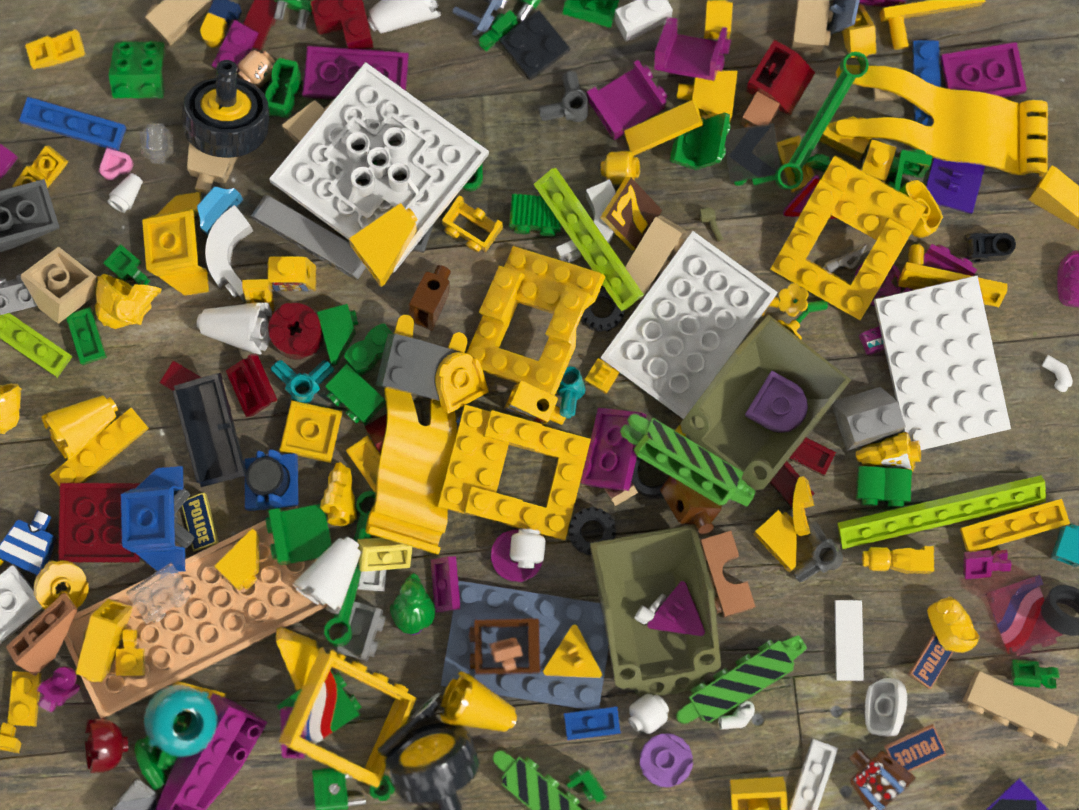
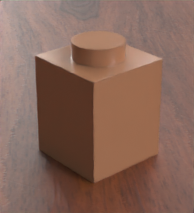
[740,91,780,132]

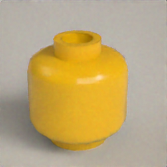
[601,151,640,185]

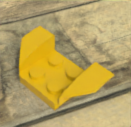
[142,192,209,295]

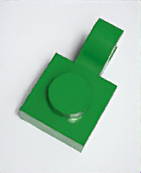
[103,244,150,285]
[1010,659,1060,689]

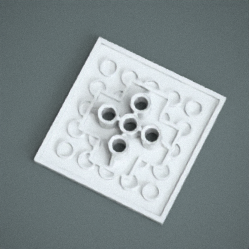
[270,62,489,273]

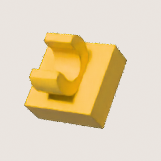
[585,358,620,395]
[0,723,22,754]

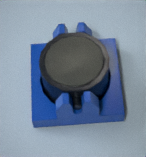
[245,450,298,511]

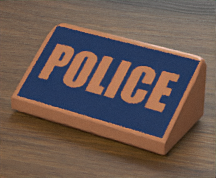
[907,632,954,689]
[884,724,946,772]

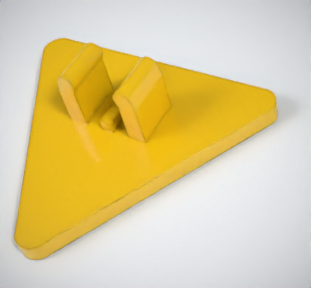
[543,625,602,678]

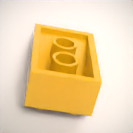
[730,777,787,810]

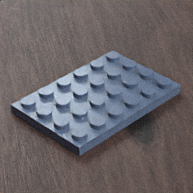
[441,581,609,710]

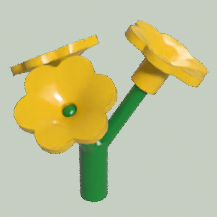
[761,283,828,340]

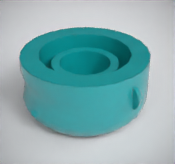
[144,685,217,757]

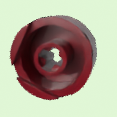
[268,303,324,360]

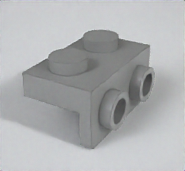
[0,273,37,315]
[336,601,386,662]

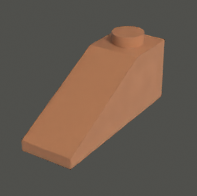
[6,592,78,676]

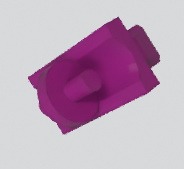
[37,666,81,712]

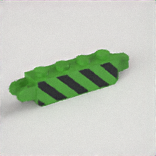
[620,414,755,506]
[676,635,807,724]
[493,750,590,810]

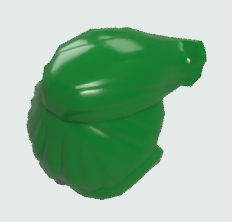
[390,573,435,635]

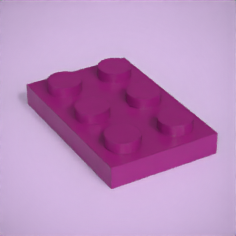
[940,42,1027,97]
[580,408,647,491]

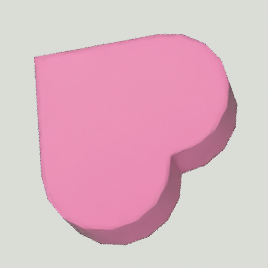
[99,148,133,180]

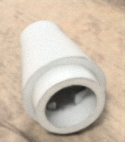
[108,173,143,213]

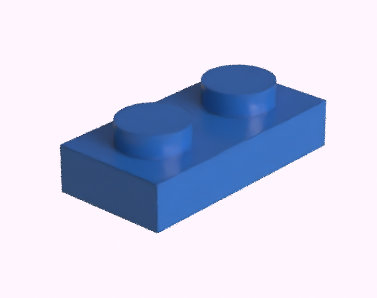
[564,707,621,741]

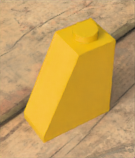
[1028,165,1079,230]
[349,203,418,287]
[76,599,133,682]

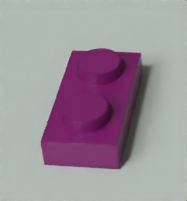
[211,20,259,73]
[431,556,460,612]

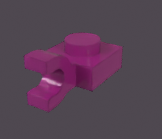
[963,550,1011,579]

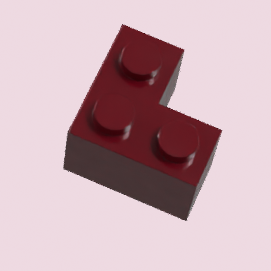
[310,0,374,50]

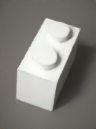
[615,0,673,42]

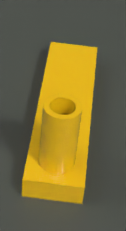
[879,0,986,50]
[898,244,1007,307]

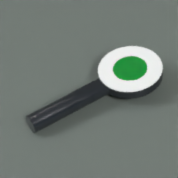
[378,693,443,757]

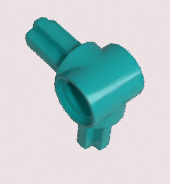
[271,360,334,404]
[557,366,586,419]

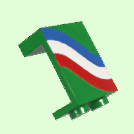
[276,670,362,746]

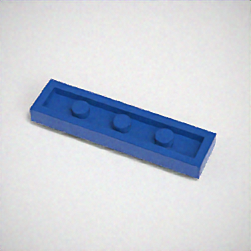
[912,41,940,127]
[19,97,126,151]

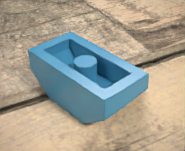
[197,187,243,236]

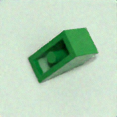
[317,304,359,366]

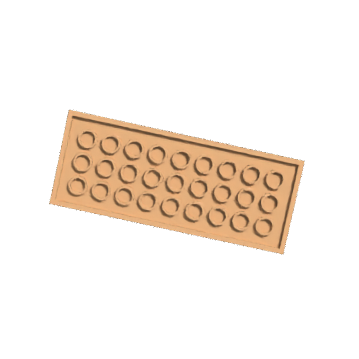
[64,506,328,719]

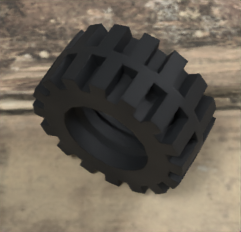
[581,285,625,332]
[569,507,616,556]

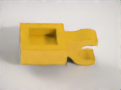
[116,630,145,676]

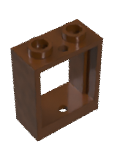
[469,618,540,675]

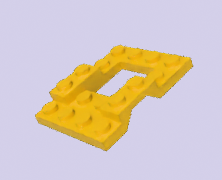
[770,156,926,321]
[467,246,605,396]
[437,405,591,541]

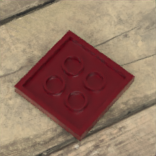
[59,483,141,563]

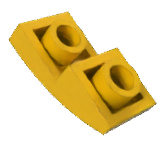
[13,146,68,188]

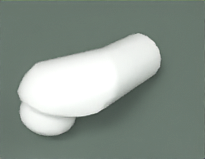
[1042,355,1073,392]
[718,701,755,730]

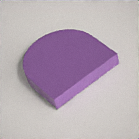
[745,371,808,433]

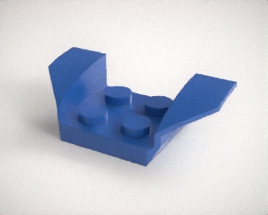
[121,466,186,573]

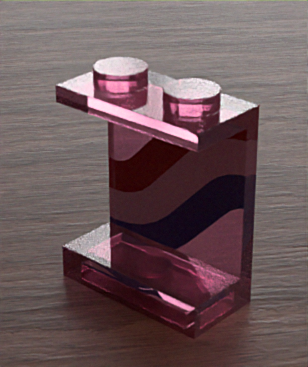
[985,575,1063,657]

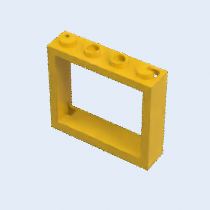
[278,650,417,788]

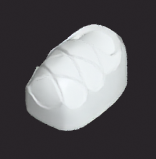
[865,678,907,736]

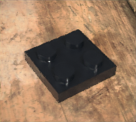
[499,10,570,81]

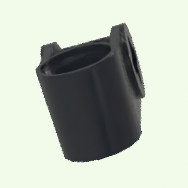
[964,233,1016,263]

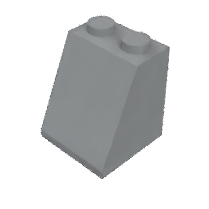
[831,387,906,452]

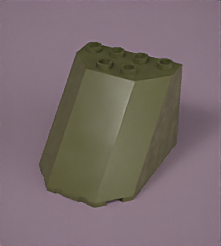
[680,315,851,490]
[590,524,721,697]

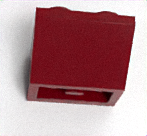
[746,40,816,116]

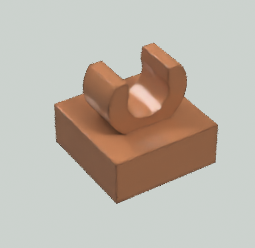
[489,637,522,671]

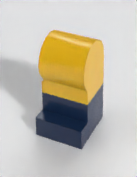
[200,0,242,48]

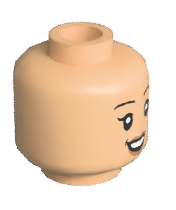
[237,50,275,88]

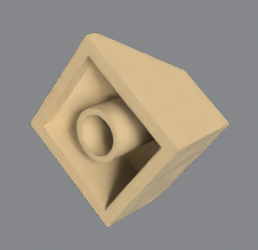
[21,247,97,324]

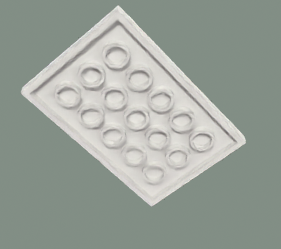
[601,231,778,419]
[874,276,1011,450]

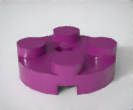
[491,529,543,583]

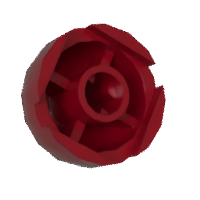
[85,719,128,774]

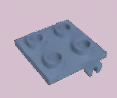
[452,0,504,36]

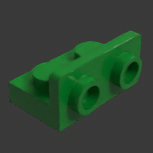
[566,767,608,804]

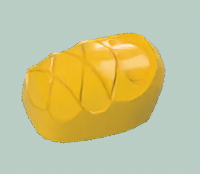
[899,180,943,238]
[927,597,979,653]

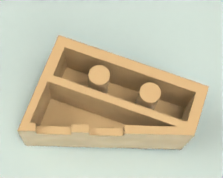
[625,216,688,300]

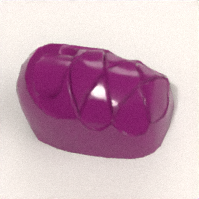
[1057,250,1079,308]

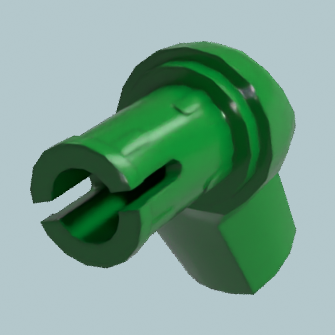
[134,735,168,790]

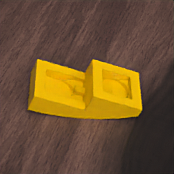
[25,29,85,69]
[793,476,815,536]

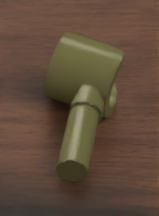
[699,207,723,242]

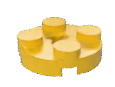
[33,561,89,610]

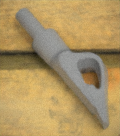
[822,244,867,272]

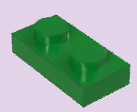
[66,307,107,366]

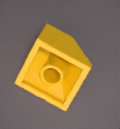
[276,627,326,690]

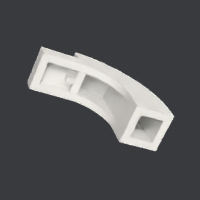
[556,179,616,262]
[205,205,253,301]

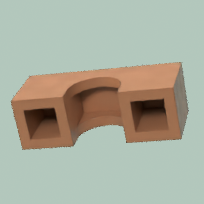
[700,531,755,618]

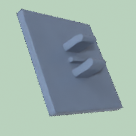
[828,0,860,36]

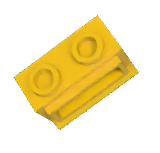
[442,195,503,253]

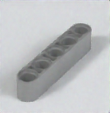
[251,195,366,280]

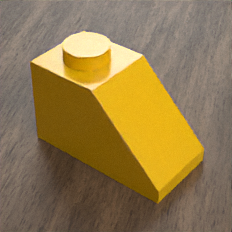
[842,4,876,58]
[819,116,871,161]
[753,510,797,572]
[214,528,259,591]

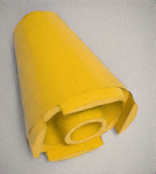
[41,395,118,461]
[440,672,517,732]

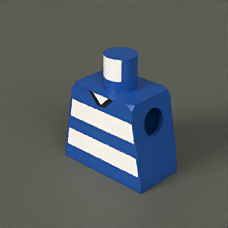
[0,510,56,575]

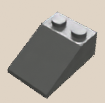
[0,179,60,252]
[376,334,459,401]

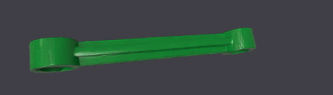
[775,52,869,190]
[324,491,376,647]

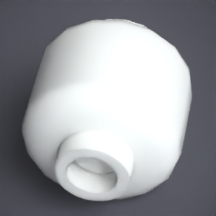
[510,529,545,569]
[628,694,669,734]

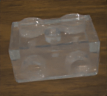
[127,562,191,624]

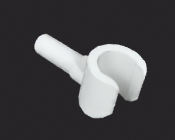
[634,594,666,624]

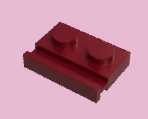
[226,353,277,417]

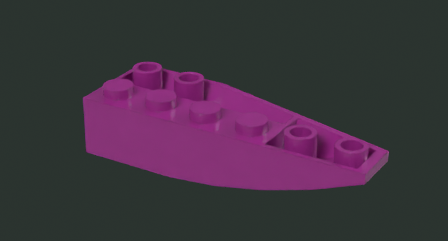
[156,693,268,810]

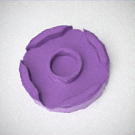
[640,734,693,787]

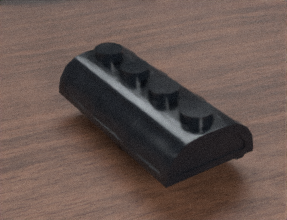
[172,373,247,487]

